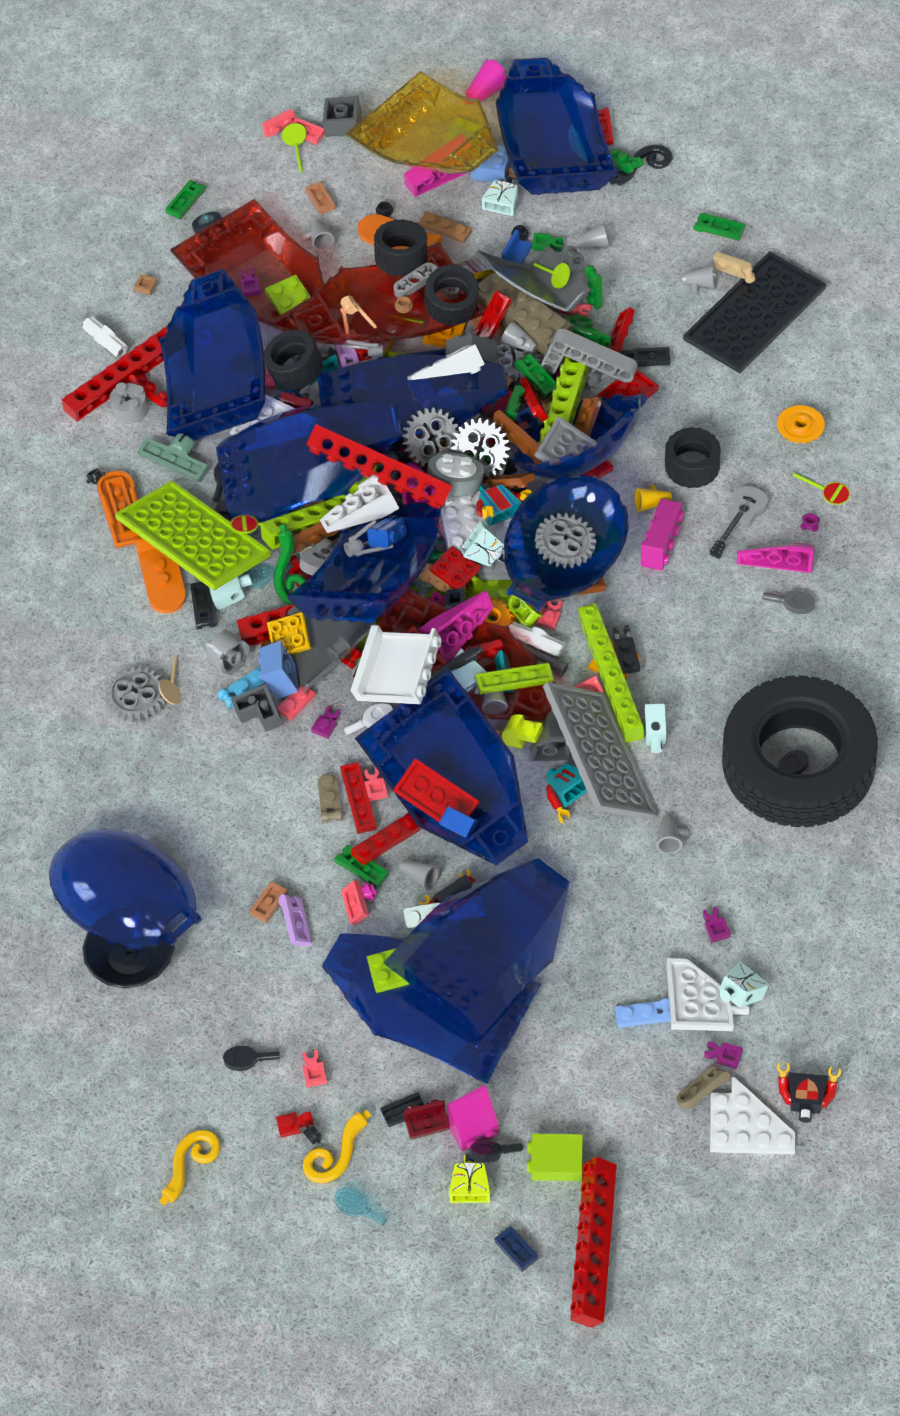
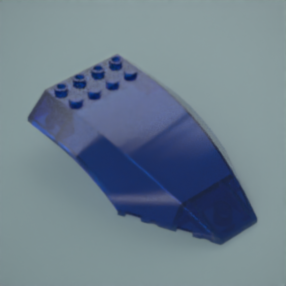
[496,57,618,195]
[159,269,265,441]
[317,355,508,450]
[216,402,402,523]
[287,503,441,624]
[355,668,529,866]
[384,858,570,1038]
[321,933,541,1084]

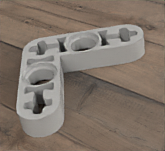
[394,263,460,300]

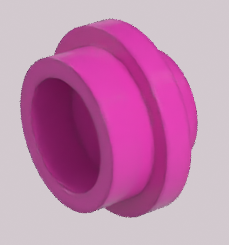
[361,881,377,901]

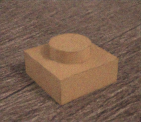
[134,274,158,295]

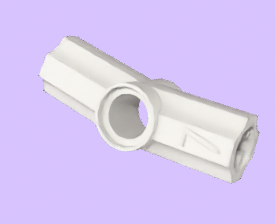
[82,316,128,358]
[508,622,565,658]

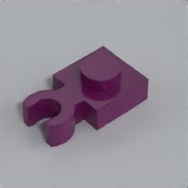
[240,268,261,297]
[311,706,340,739]
[703,907,731,943]
[704,1041,743,1069]

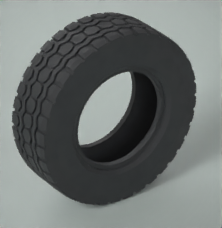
[722,675,878,827]

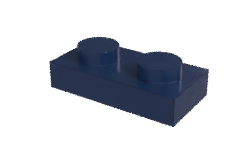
[494,1226,539,1272]

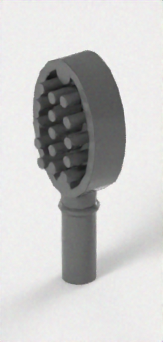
[763,591,815,614]

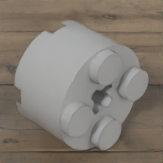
[110,383,148,424]
[205,629,250,675]

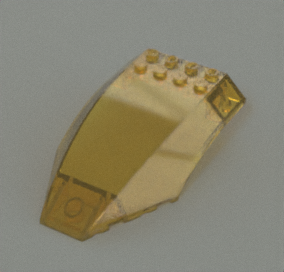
[346,71,498,174]

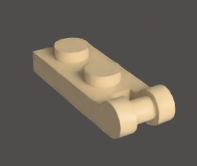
[713,252,756,283]

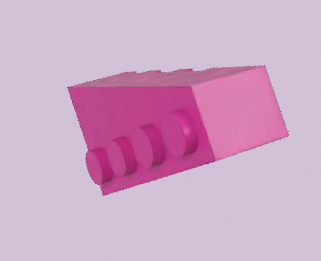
[404,135,473,197]
[641,499,685,571]

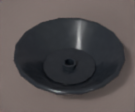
[82,908,175,989]

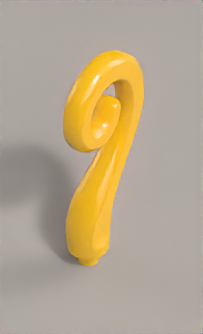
[303,1110,371,1184]
[159,1130,221,1206]

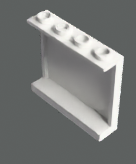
[351,625,441,704]

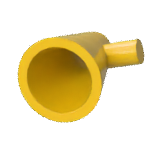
[634,485,672,512]

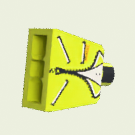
[449,1154,490,1203]

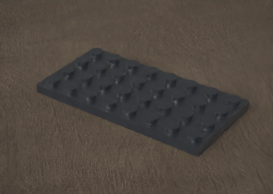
[683,251,826,374]

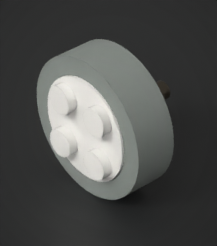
[427,452,484,496]

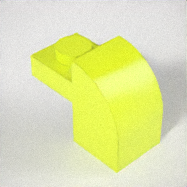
[502,715,544,749]

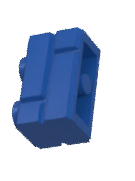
[367,518,407,548]

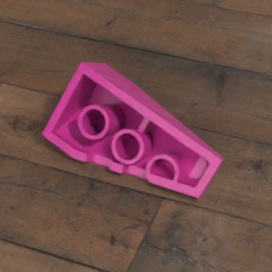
[737,543,815,573]
[418,591,493,663]

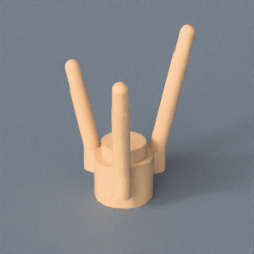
[340,296,377,335]

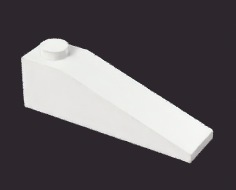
[407,344,484,380]
[320,476,399,533]

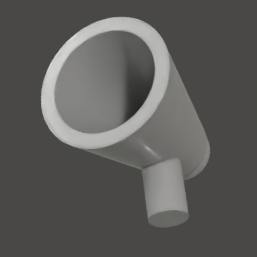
[302,219,335,251]
[575,223,610,248]
[682,265,717,295]
[501,321,538,353]
[475,686,508,715]
[656,816,689,854]
[399,856,440,890]

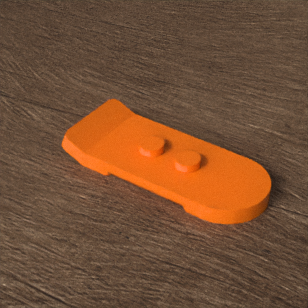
[358,214,443,262]
[97,471,142,548]
[135,538,186,613]

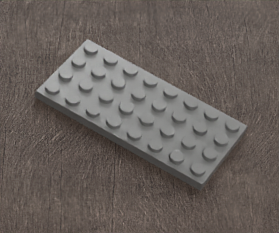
[543,682,658,820]

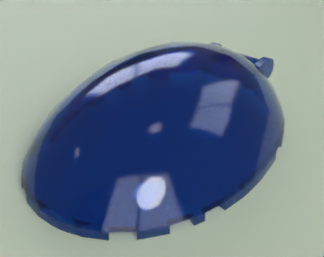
[514,393,647,480]
[503,475,629,612]
[49,828,202,950]

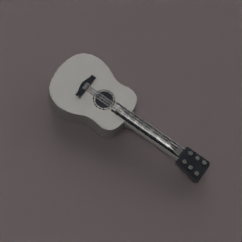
[710,486,768,559]
[299,525,364,577]

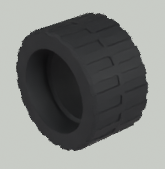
[374,219,427,276]
[424,265,479,326]
[263,330,324,390]
[665,427,721,488]

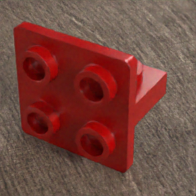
[430,546,481,591]

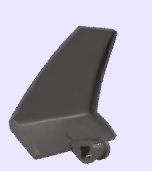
[476,246,591,312]
[288,581,377,693]

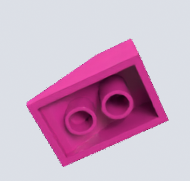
[448,1085,499,1152]

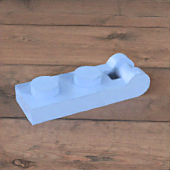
[615,998,671,1028]

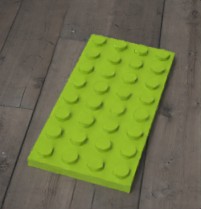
[116,480,271,591]

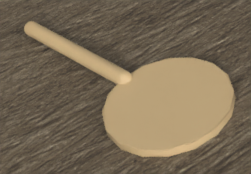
[159,656,181,705]

